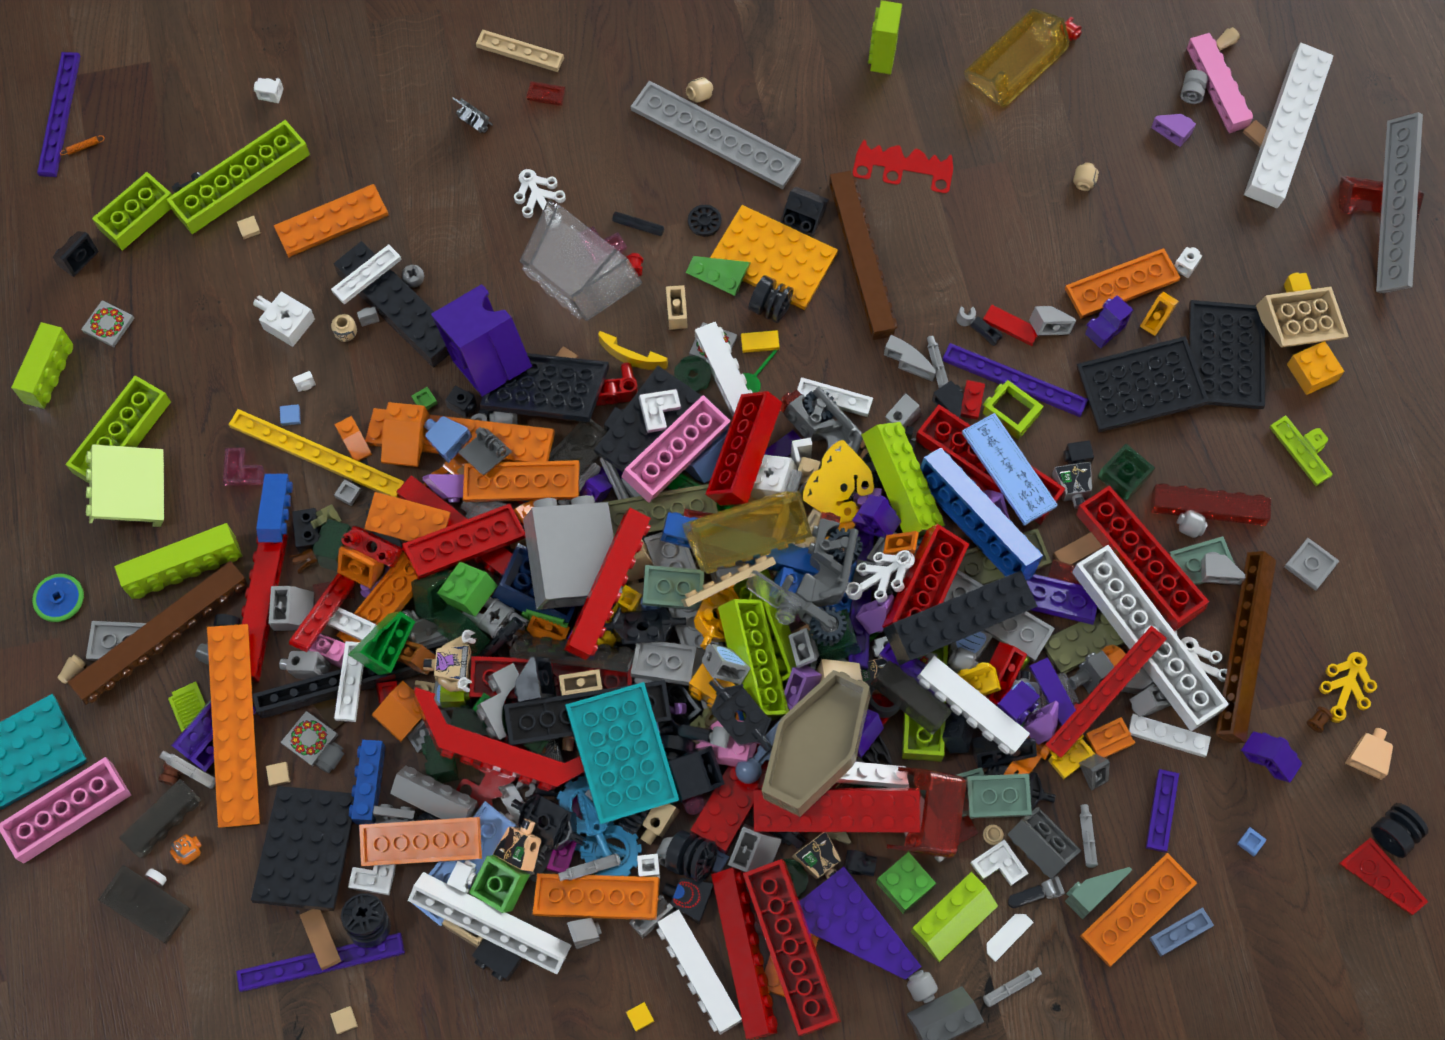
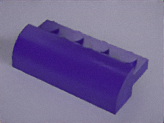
[171,699,256,772]

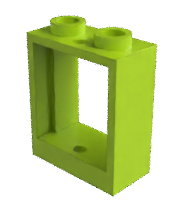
[983,380,1044,440]

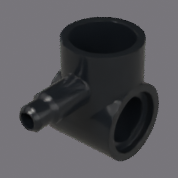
[659,714,690,738]
[844,850,877,877]

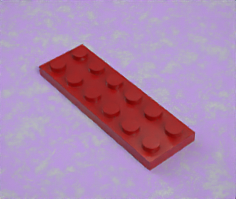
[402,503,526,580]

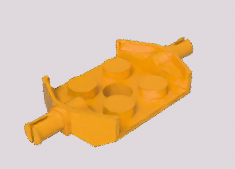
[694,584,740,649]

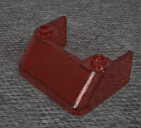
[1339,176,1424,222]
[887,767,966,858]

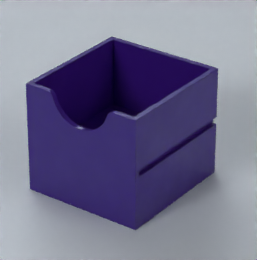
[431,284,532,397]

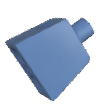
[424,416,472,463]

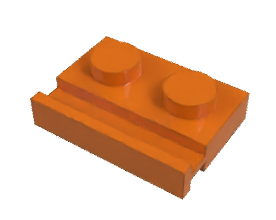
[1085,717,1136,758]

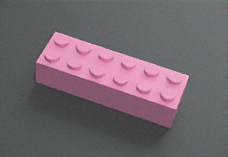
[622,395,731,503]
[0,757,131,864]

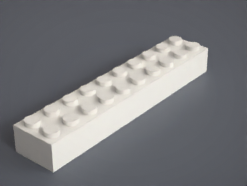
[1244,43,1333,208]
[1072,545,1229,732]

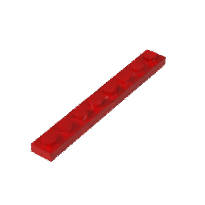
[1045,626,1167,759]

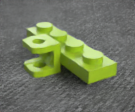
[1269,415,1333,486]

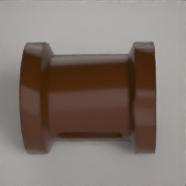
[1307,706,1333,733]

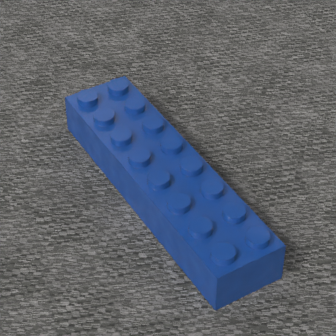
[920,448,1043,581]

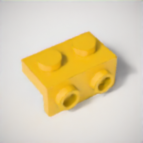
[958,662,1001,696]
[1048,735,1095,780]

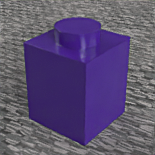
[579,474,613,503]

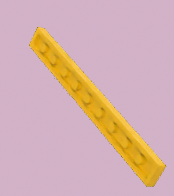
[229,409,405,498]

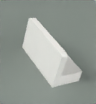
[791,438,812,468]

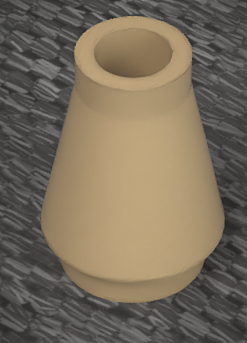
[1216,27,1240,52]
[57,654,86,684]

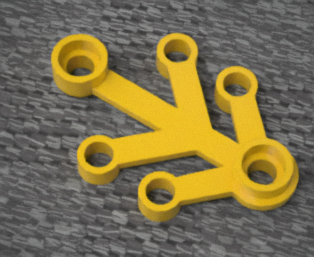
[1319,652,1377,723]

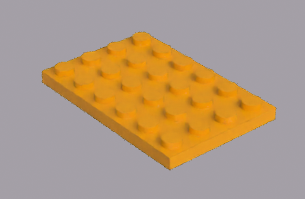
[710,205,838,310]

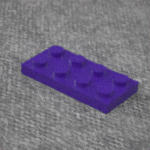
[1026,574,1097,625]

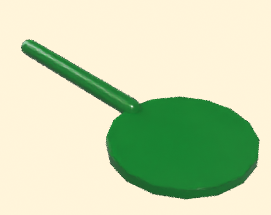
[743,349,777,393]

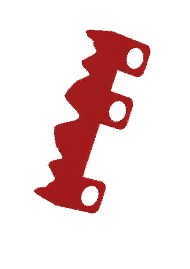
[852,139,953,193]
[456,700,527,808]

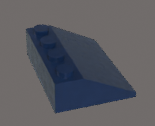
[492,543,576,623]

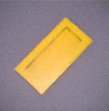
[741,330,780,353]

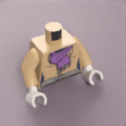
[423,630,476,693]

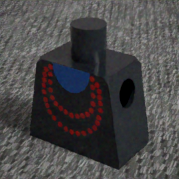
[662,878,713,925]

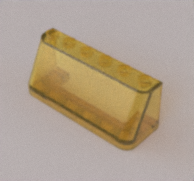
[964,8,1069,107]
[682,491,812,574]

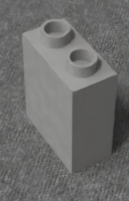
[523,496,623,610]

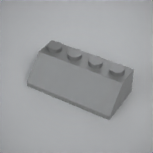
[390,765,479,819]

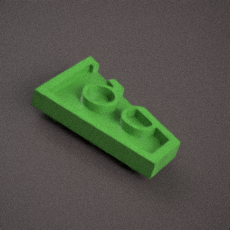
[686,256,751,296]

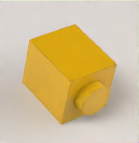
[1284,273,1312,293]

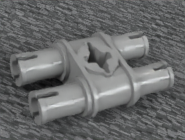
[462,597,529,647]

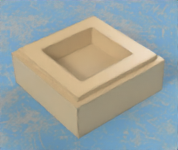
[237,216,261,239]
[266,762,290,787]
[330,1006,358,1035]

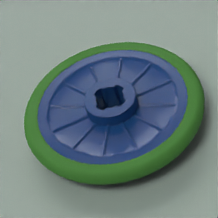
[32,574,84,622]

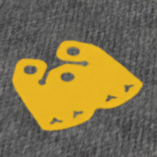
[803,440,874,522]

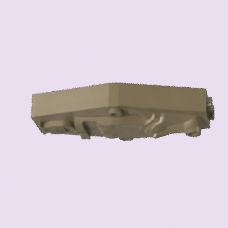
[762,670,871,817]

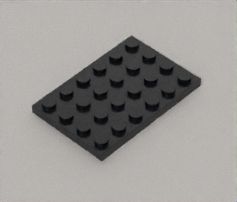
[1189,300,1265,409]
[1077,336,1209,432]
[480,353,609,422]
[594,366,719,472]
[251,786,354,911]

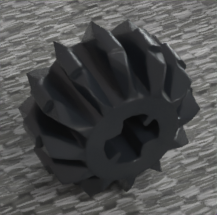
[619,809,651,835]

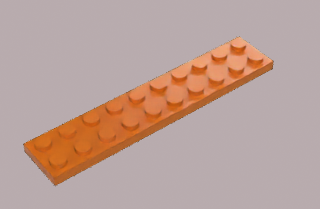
[365,408,555,462]
[207,624,260,828]

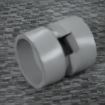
[1180,70,1208,104]

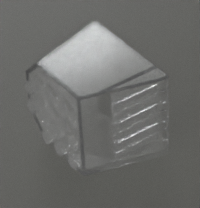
[519,200,643,322]

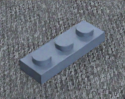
[1149,907,1214,957]

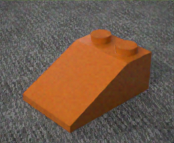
[381,402,430,467]

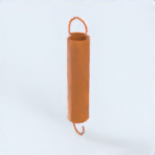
[60,135,104,155]

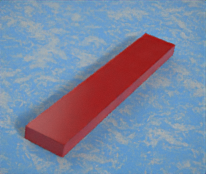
[289,573,357,652]

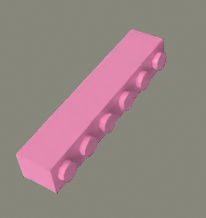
[1187,33,1253,133]

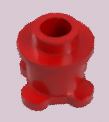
[1059,17,1082,41]
[624,253,644,276]

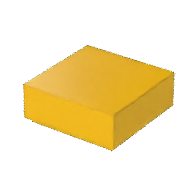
[626,1002,654,1032]

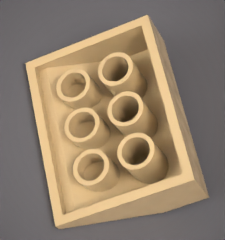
[1256,287,1349,348]

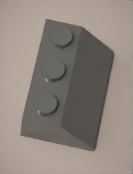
[1007,807,1081,879]
[906,986,984,1040]

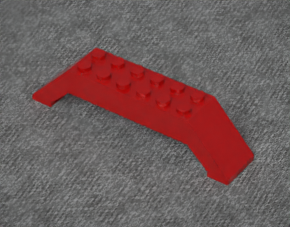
[413,687,584,792]

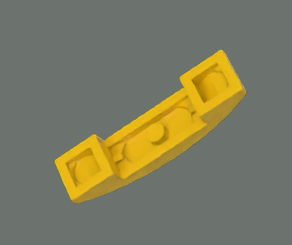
[598,331,668,370]
[591,585,643,661]

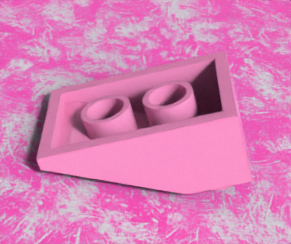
[695,720,757,767]

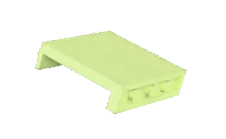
[86,444,164,527]

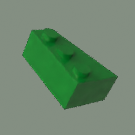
[348,611,416,675]

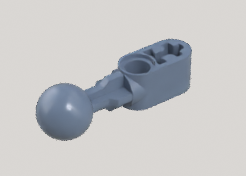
[735,718,782,784]

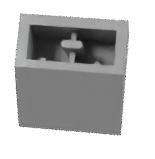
[269,586,315,631]
[728,824,782,872]

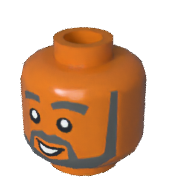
[169,834,202,865]

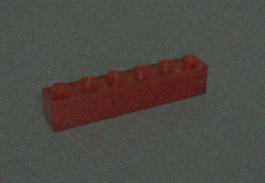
[1151,483,1271,526]

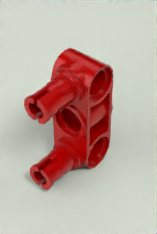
[596,363,638,406]
[341,526,403,568]

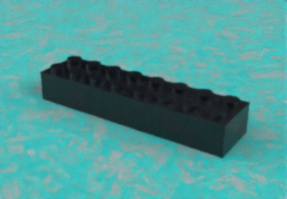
[333,241,450,368]
[883,571,1038,666]
[503,680,672,746]

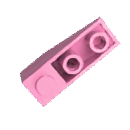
[308,634,345,669]

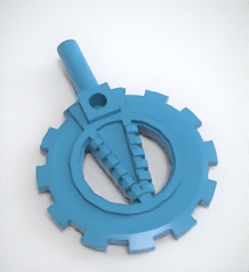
[557,776,613,857]
[575,822,642,876]

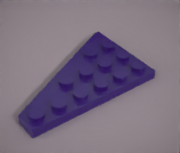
[799,867,922,980]

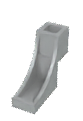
[476,663,519,741]

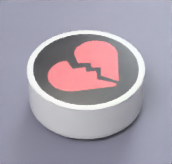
[145,869,167,886]

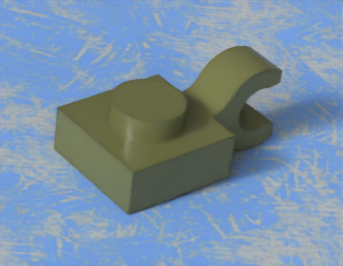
[310,504,342,529]
[689,707,717,744]

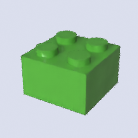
[437,562,498,617]
[876,852,936,914]
[469,855,530,913]

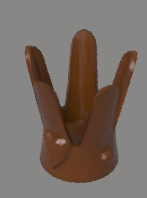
[289,549,320,574]

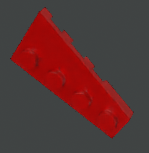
[1339,837,1428,916]

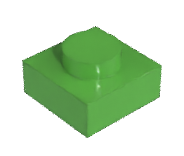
[411,387,438,410]

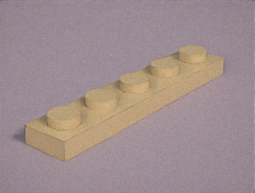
[476,29,564,72]
[681,555,776,607]

